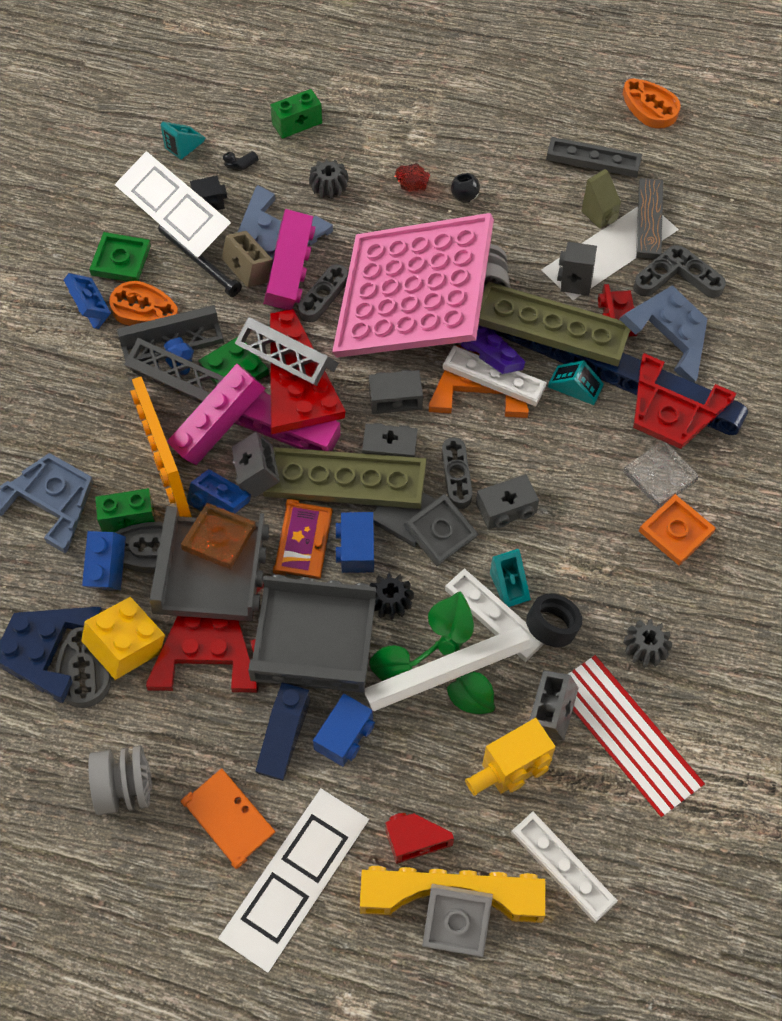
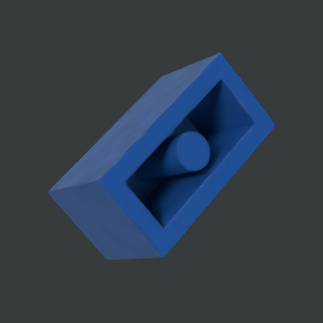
[336,512,374,573]
[82,531,126,591]
[313,693,375,767]

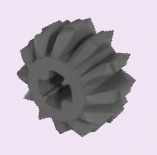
[309,158,349,199]
[623,619,672,668]

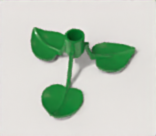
[369,591,496,714]

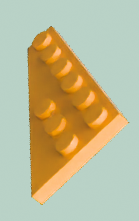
[130,376,191,517]

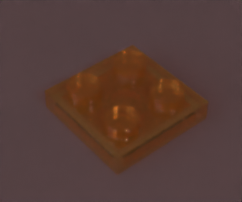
[181,503,256,570]

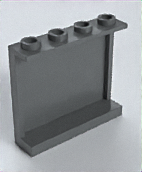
[150,506,269,622]
[248,575,376,693]

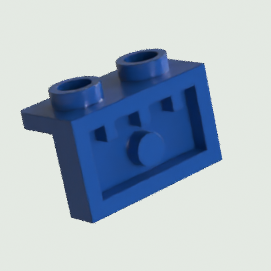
[64,273,111,329]
[187,469,251,520]

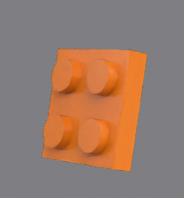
[639,494,716,566]

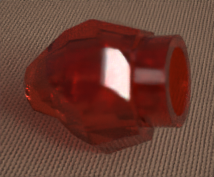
[395,163,430,192]

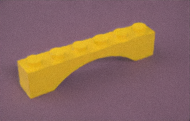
[360,866,545,923]

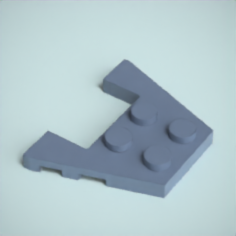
[237,185,333,266]
[619,285,707,383]
[0,453,93,554]

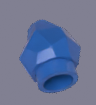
[163,337,194,375]

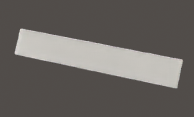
[364,626,532,711]

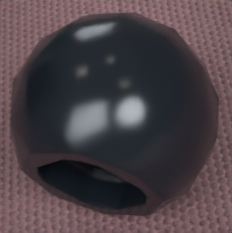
[450,173,480,203]

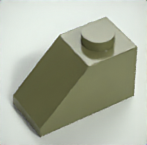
[581,169,621,229]

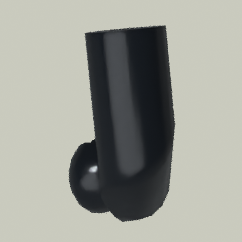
[223,151,259,170]

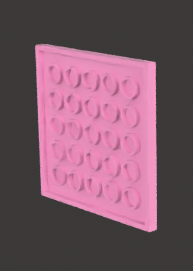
[332,213,494,358]

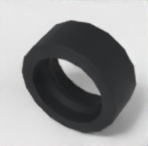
[526,594,582,647]

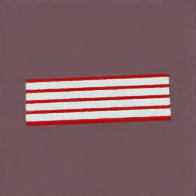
[568,655,705,817]

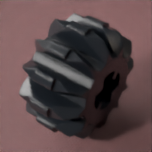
[369,572,414,620]

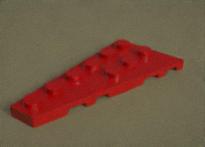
[270,309,346,435]

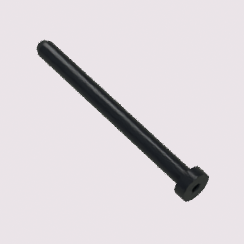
[158,225,242,297]

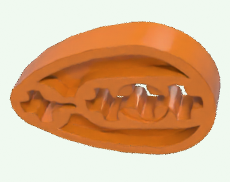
[622,78,680,128]
[109,281,179,326]

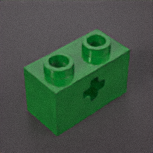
[270,89,322,139]
[95,488,156,532]

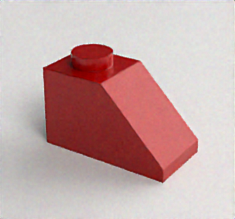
[385,813,454,864]

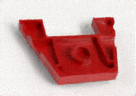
[633,353,737,449]
[146,616,258,693]

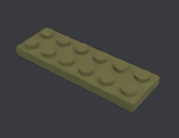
[478,282,630,366]
[263,447,427,509]

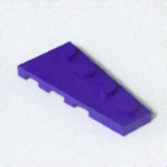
[461,325,526,374]

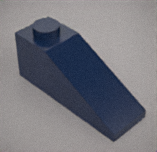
[255,682,311,781]

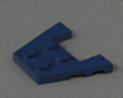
[0,607,103,703]

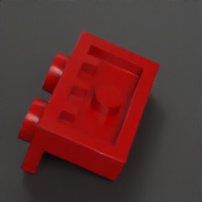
[598,284,638,337]

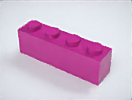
[263,209,316,310]
[167,364,266,465]
[235,391,341,451]

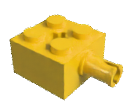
[465,718,556,796]

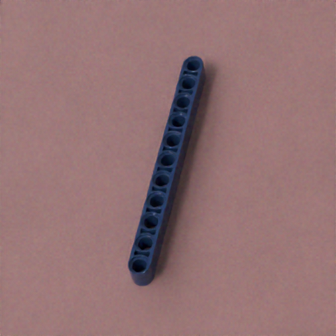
[492,329,748,435]

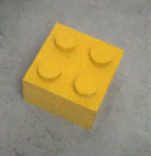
[81,596,165,680]

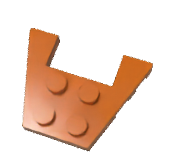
[429,345,529,418]

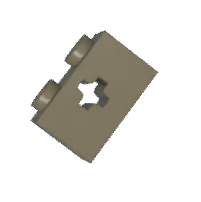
[221,231,273,288]

